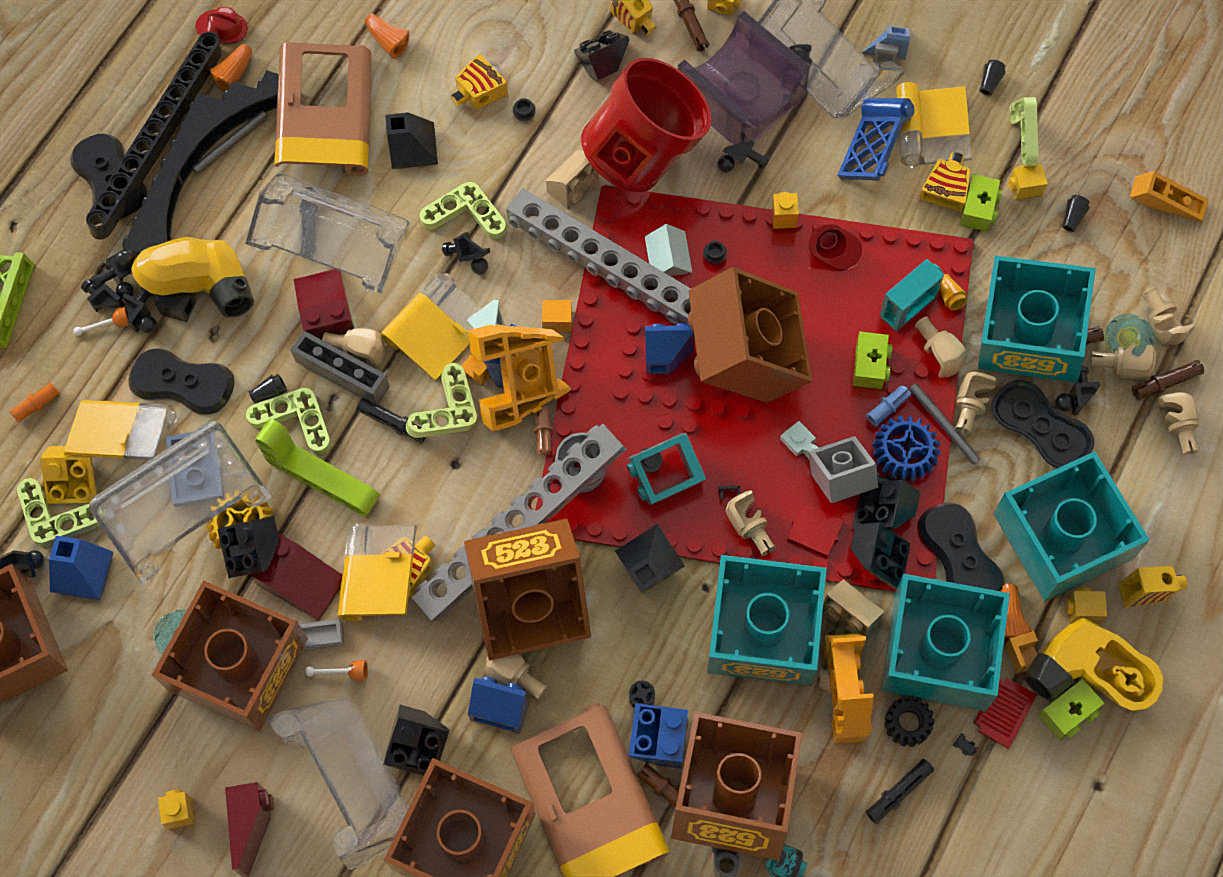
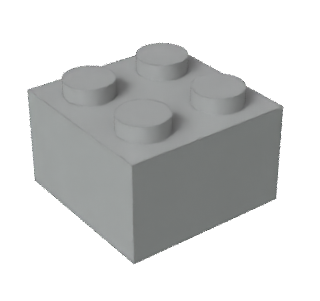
[809,436,878,503]

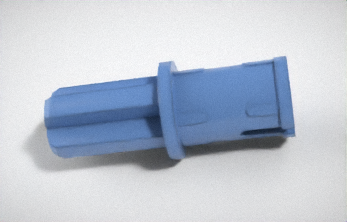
[866,386,911,427]

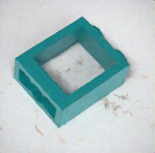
[879,259,944,332]
[627,433,706,504]

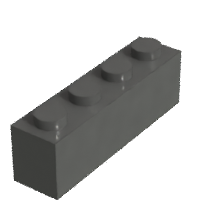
[291,331,390,405]

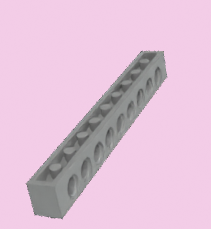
[506,188,691,325]
[412,424,627,621]

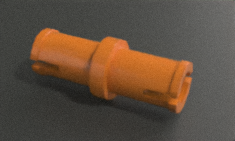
[9,382,60,423]

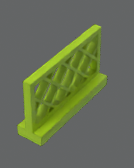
[0,252,35,349]

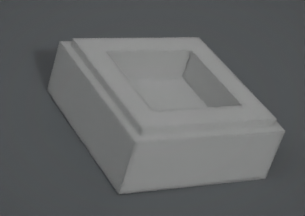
[873,42,899,65]

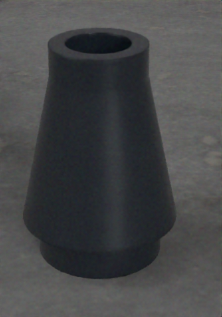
[979,59,1006,96]
[1062,195,1090,232]
[248,374,287,404]

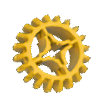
[206,490,273,553]

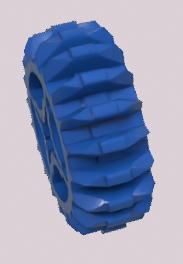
[872,416,941,482]

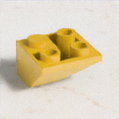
[40,446,98,504]

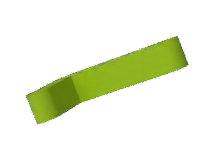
[255,419,380,517]

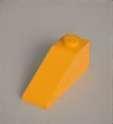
[1130,171,1209,221]

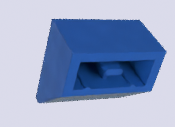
[468,676,529,734]
[629,703,688,769]

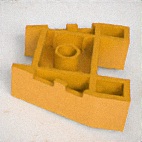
[468,325,571,432]
[821,633,874,744]

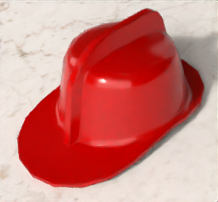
[195,7,248,44]
[809,223,862,269]

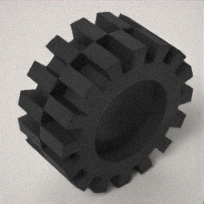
[884,696,935,747]

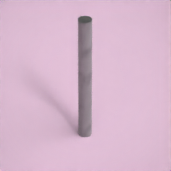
[192,111,268,174]
[909,383,981,465]

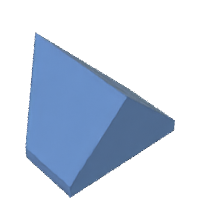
[861,26,910,60]

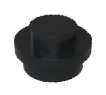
[513,98,536,121]
[703,241,727,264]
[640,447,662,473]

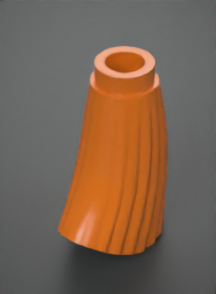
[365,14,410,58]
[209,44,252,91]
[1001,584,1032,643]

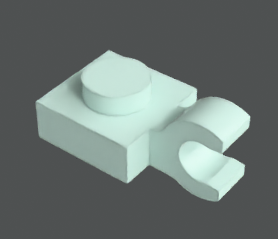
[780,421,818,459]

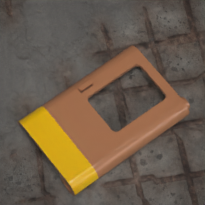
[274,42,371,176]
[511,703,671,877]

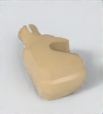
[1142,287,1195,345]
[915,317,967,378]
[322,328,386,368]
[1090,343,1156,381]
[955,371,997,434]
[1157,392,1199,455]
[725,490,776,556]
[484,654,547,700]

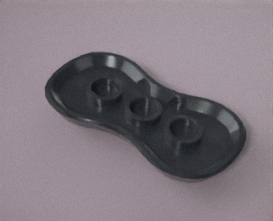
[70,134,147,219]
[128,348,234,414]
[991,380,1095,468]
[918,502,1005,592]

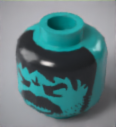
[765,844,807,877]

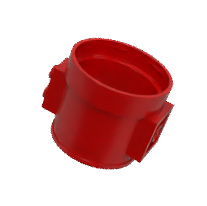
[581,58,712,192]

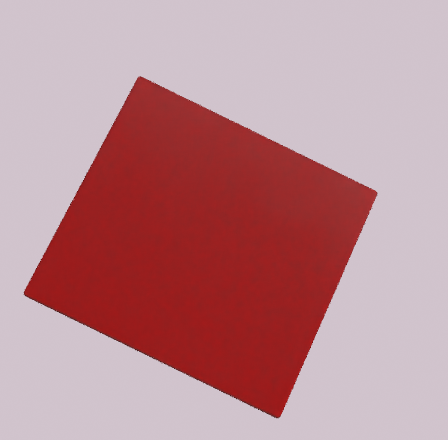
[535,185,973,592]

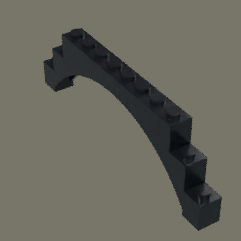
[122,70,279,323]

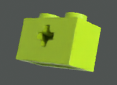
[959,174,1003,232]
[852,331,892,389]
[1038,679,1104,740]

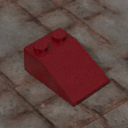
[293,268,355,340]
[250,533,342,621]
[225,782,274,877]

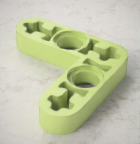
[1010,97,1038,167]
[420,182,506,240]
[406,363,477,438]
[246,388,331,455]
[17,478,105,547]

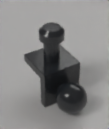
[717,140,769,173]
[442,232,491,275]
[91,248,135,288]
[81,279,134,312]
[123,287,157,333]
[1055,365,1100,415]
[0,550,44,578]

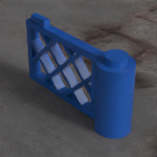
[837,98,915,181]

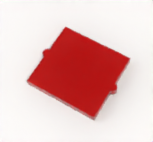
[787,503,844,557]

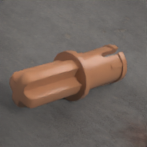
[533,406,553,455]

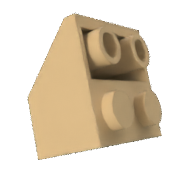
[546,150,599,209]
[823,580,885,637]

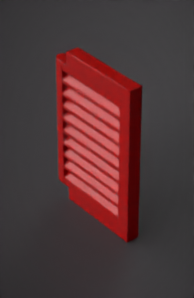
[973,678,1037,749]

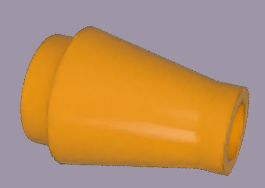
[940,274,967,310]

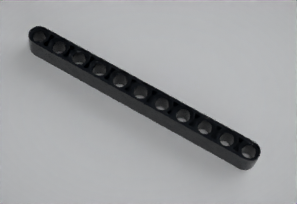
[86,32,222,240]

